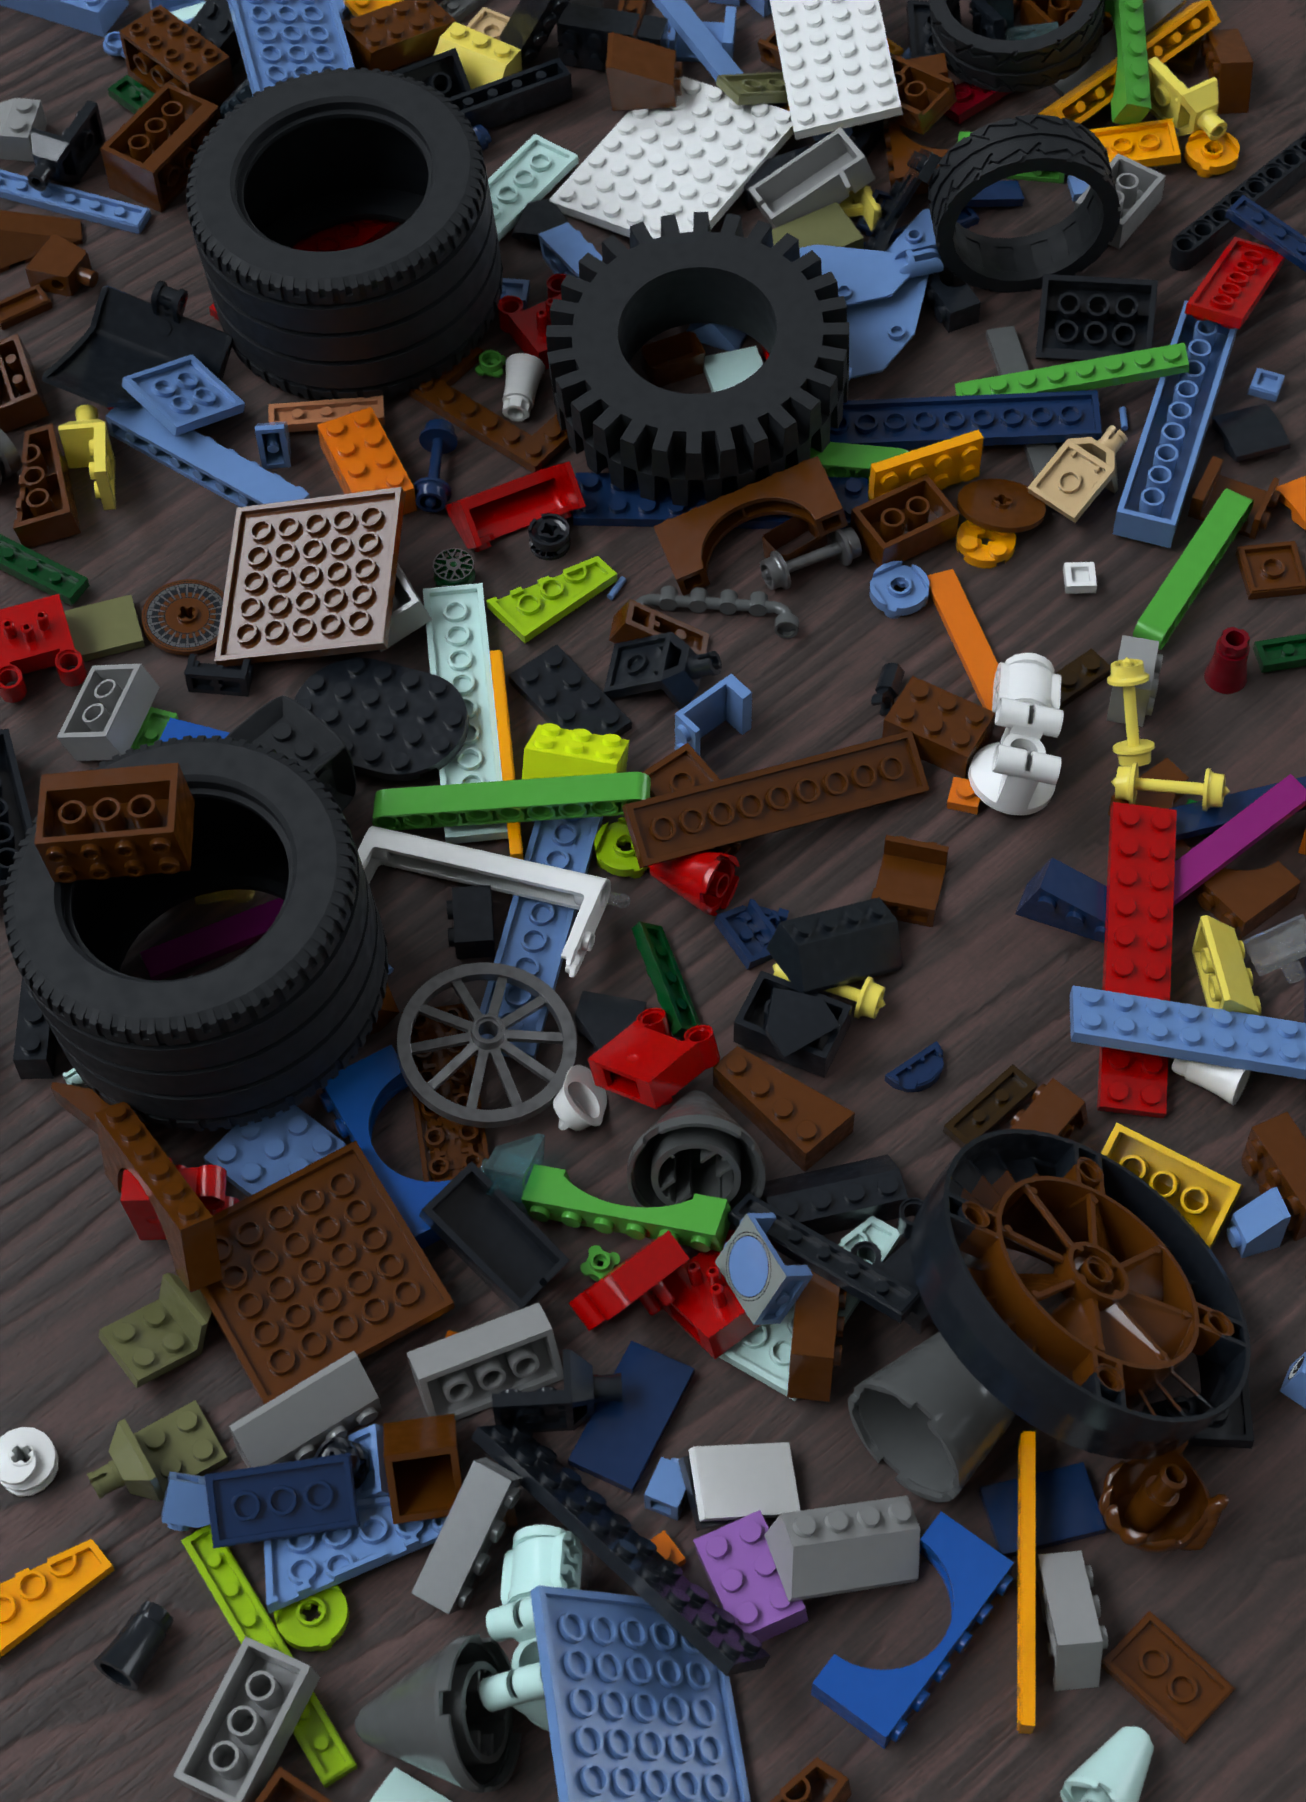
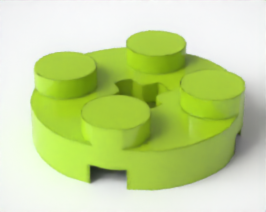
[594,817,649,878]
[274,1585,349,1652]

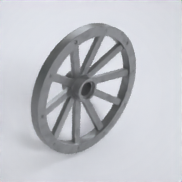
[397,962,577,1128]

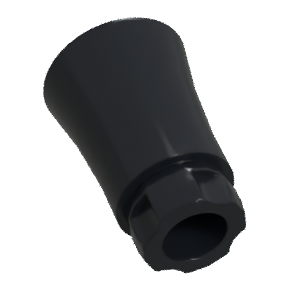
[94,1600,174,1691]

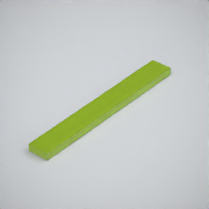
[181,1524,358,1788]

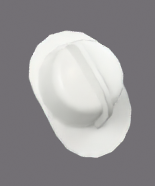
[553,1065,607,1131]

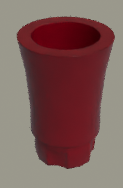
[1204,627,1250,694]

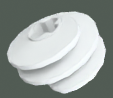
[0,1427,59,1497]

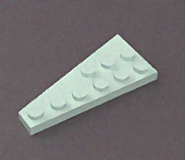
[719,1216,901,1401]

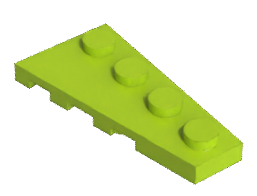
[486,556,617,643]

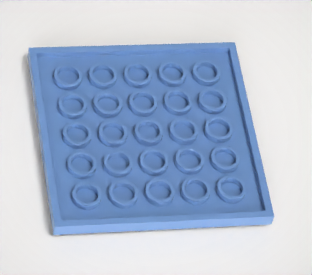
[530,1585,751,1802]

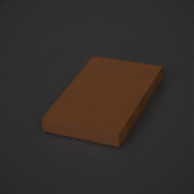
[1101,1610,1235,1744]

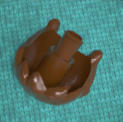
[1099,1441,1229,1553]

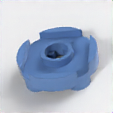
[869,561,929,619]

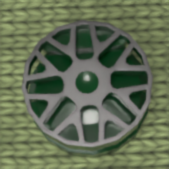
[433,548,476,587]

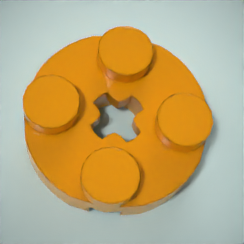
[1184,129,1240,178]
[956,520,1016,569]

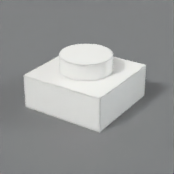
[1063,562,1097,594]

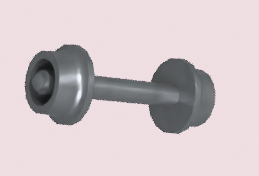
[760,527,862,590]

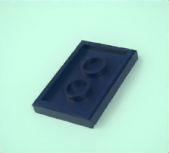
[979,1462,1106,1557]

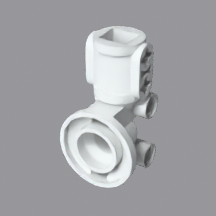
[968,653,1064,815]

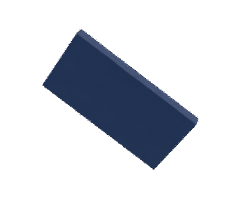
[568,1340,695,1494]
[204,1453,360,1548]

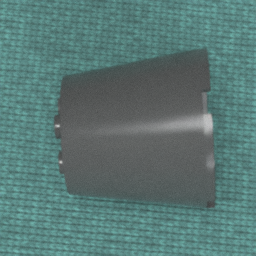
[848,1332,1017,1502]

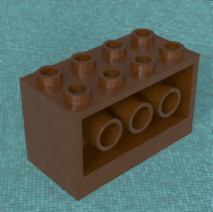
[119,5,235,107]
[100,83,221,213]
[35,762,195,883]

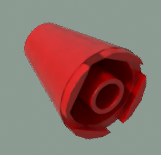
[648,851,740,916]

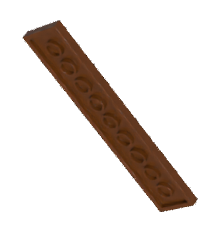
[622,730,930,868]

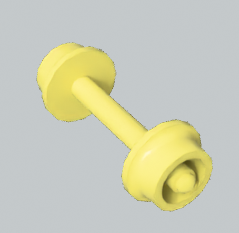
[1107,657,1155,766]
[1111,762,1230,811]
[772,963,885,1019]

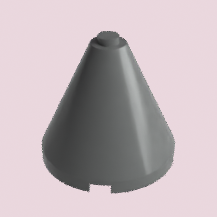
[627,1090,765,1225]
[355,1634,522,1793]

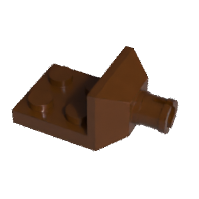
[642,743,742,856]

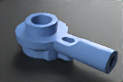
[103,32,125,58]

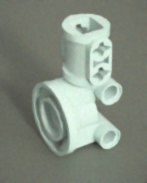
[479,1525,583,1731]

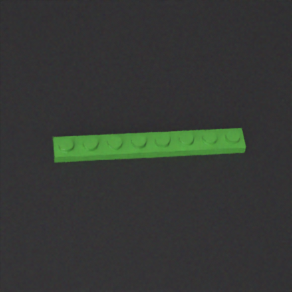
[955,342,1190,396]

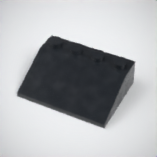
[1036,274,1158,361]

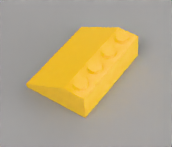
[1101,1122,1244,1250]

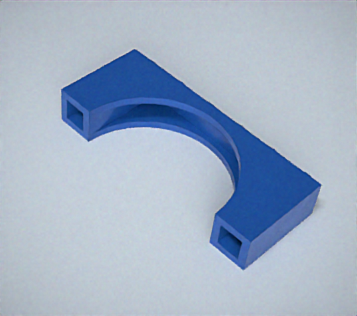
[319,1045,453,1249]
[811,1511,1015,1748]

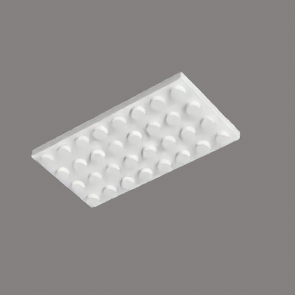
[770,0,903,140]

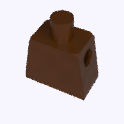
[25,233,99,297]

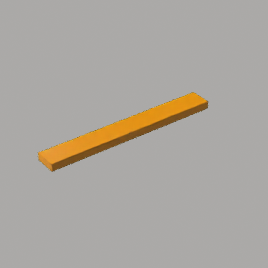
[490,650,524,860]
[1017,1431,1036,1734]

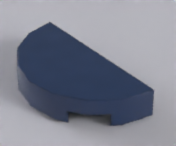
[884,1041,944,1092]

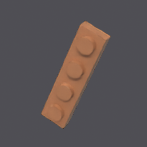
[268,396,385,432]

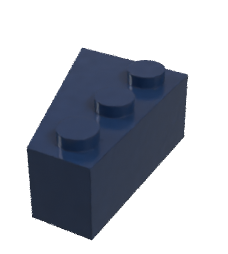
[1015,857,1107,943]

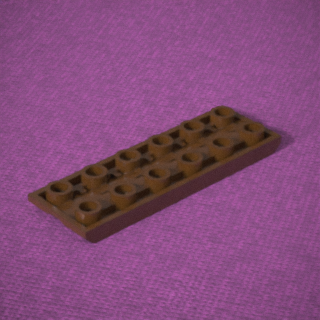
[401,1003,492,1182]

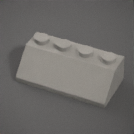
[407,1302,564,1420]
[229,1350,382,1468]
[764,1496,920,1602]

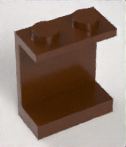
[1188,456,1281,539]
[871,835,949,927]

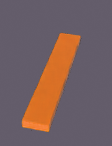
[927,569,998,711]

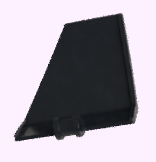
[42,280,233,407]

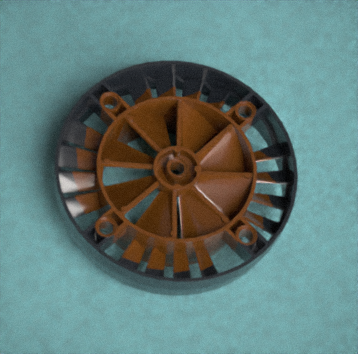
[910,1129,1251,1460]

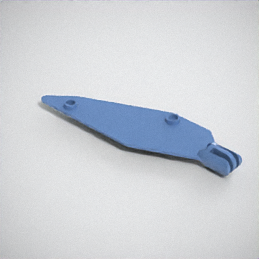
[847,209,936,381]
[799,244,944,306]

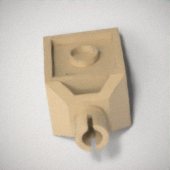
[1028,425,1128,523]

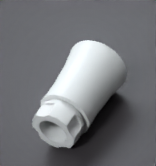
[502,353,545,422]
[1172,1058,1251,1106]

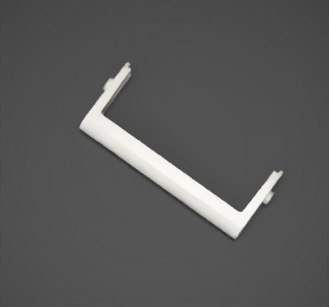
[358,826,611,978]

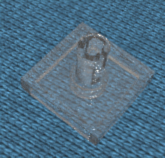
[1243,914,1306,983]

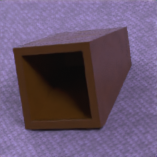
[606,32,683,111]
[384,1413,463,1524]

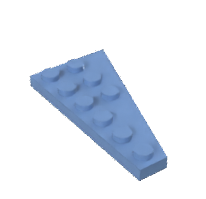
[264,1496,447,1614]

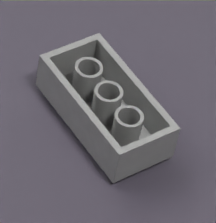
[173,1636,320,1802]

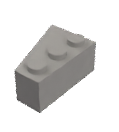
[1036,1551,1108,1691]

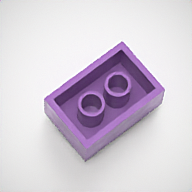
[693,1510,808,1642]

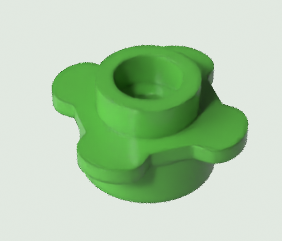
[475,350,506,378]
[580,1245,620,1281]

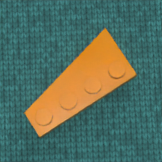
[0,1539,115,1658]

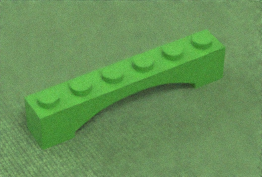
[1104,0,1151,125]
[521,1164,731,1252]

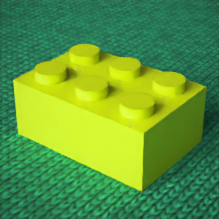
[521,723,630,780]

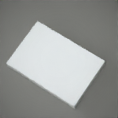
[688,1442,801,1522]

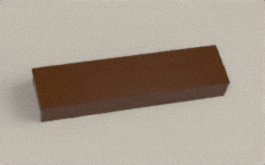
[757,31,957,135]

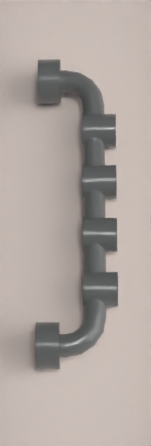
[636,586,799,638]

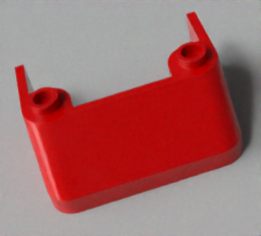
[445,461,586,552]

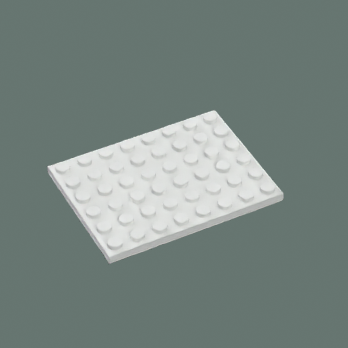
[549,76,794,239]

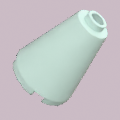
[1060,1726,1154,1802]

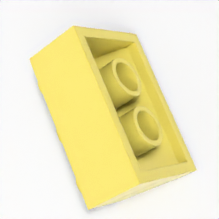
[433,21,522,90]
[1192,915,1261,1015]

